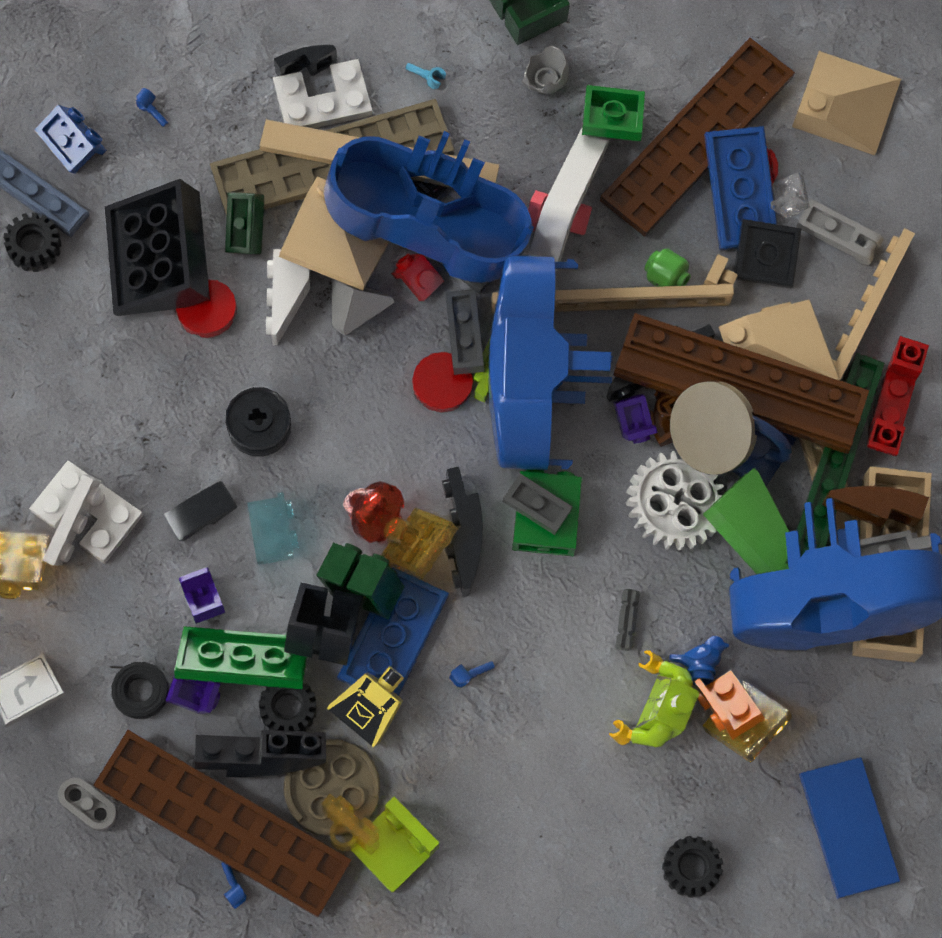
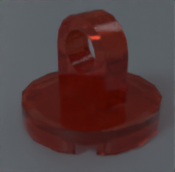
[343,481,404,543]

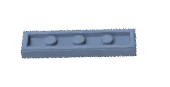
[0,149,90,238]

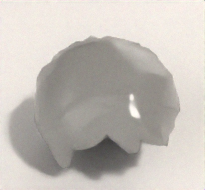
[522,46,569,95]

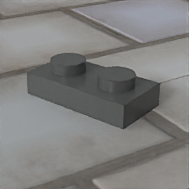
[502,474,573,535]

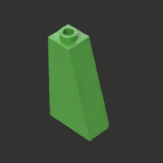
[703,468,789,574]

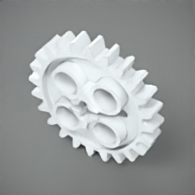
[626,451,724,551]

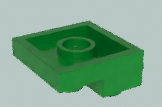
[582,85,645,141]

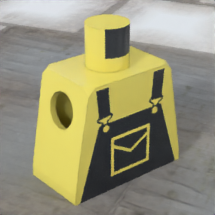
[327,666,404,747]

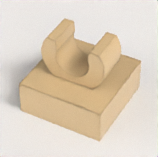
[703,254,738,285]

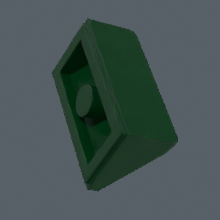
[225,192,264,254]

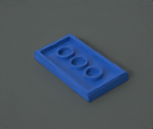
[704,126,777,250]
[337,567,449,696]
[799,757,900,899]

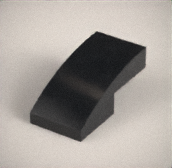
[274,45,337,76]
[164,481,237,541]

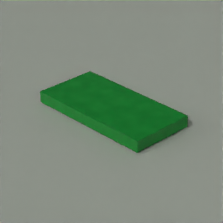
[174,626,307,689]

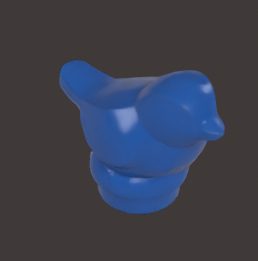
[669,636,729,686]

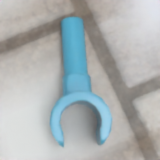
[406,63,446,89]

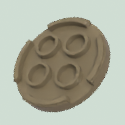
[670,381,757,475]
[284,739,380,837]

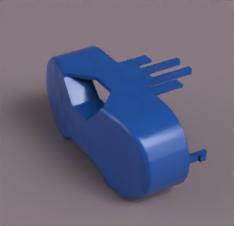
[324,131,534,283]
[488,255,613,470]
[729,498,942,650]

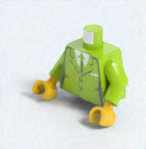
[609,650,699,747]

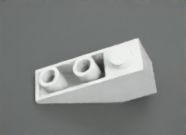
[266,249,311,345]

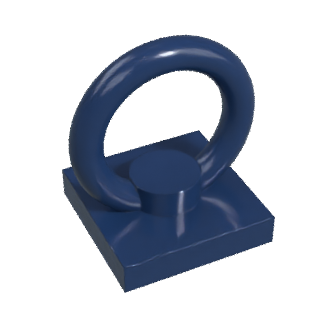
[732,416,796,487]

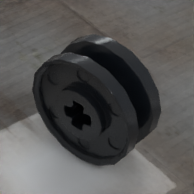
[225,387,291,456]

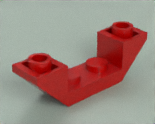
[867,336,929,457]

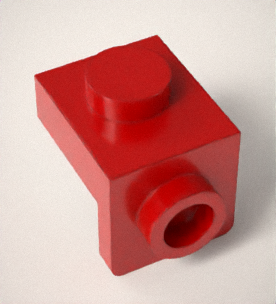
[391,254,444,301]

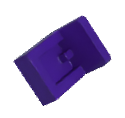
[613,394,658,444]
[179,567,226,624]
[166,678,220,714]

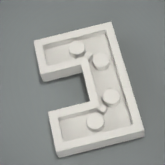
[273,59,372,129]
[29,461,143,564]

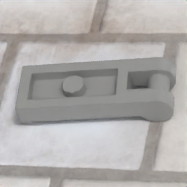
[796,199,883,265]

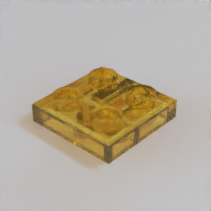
[381,508,458,579]
[0,531,50,599]
[702,681,793,763]
[321,794,380,855]

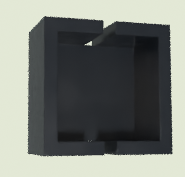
[284,582,362,665]

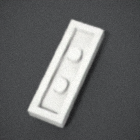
[43,474,101,566]

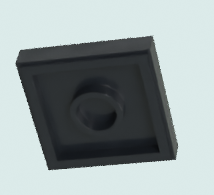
[734,219,802,288]

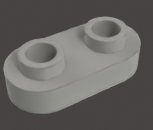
[58,778,117,831]

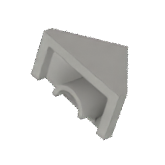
[332,279,395,336]

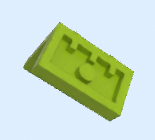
[349,796,440,893]

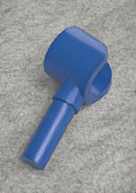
[136,88,168,127]
[449,661,495,688]
[221,862,247,909]

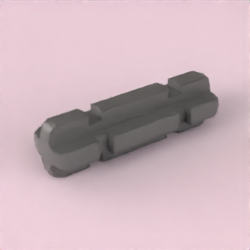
[616,589,640,651]

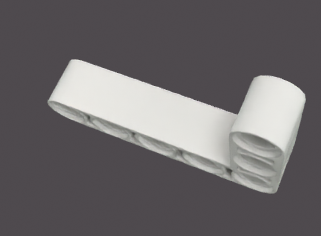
[528,128,610,273]

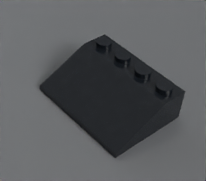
[105,179,210,316]

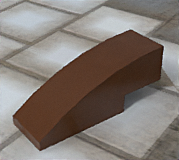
[822,486,929,528]

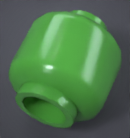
[644,248,691,287]

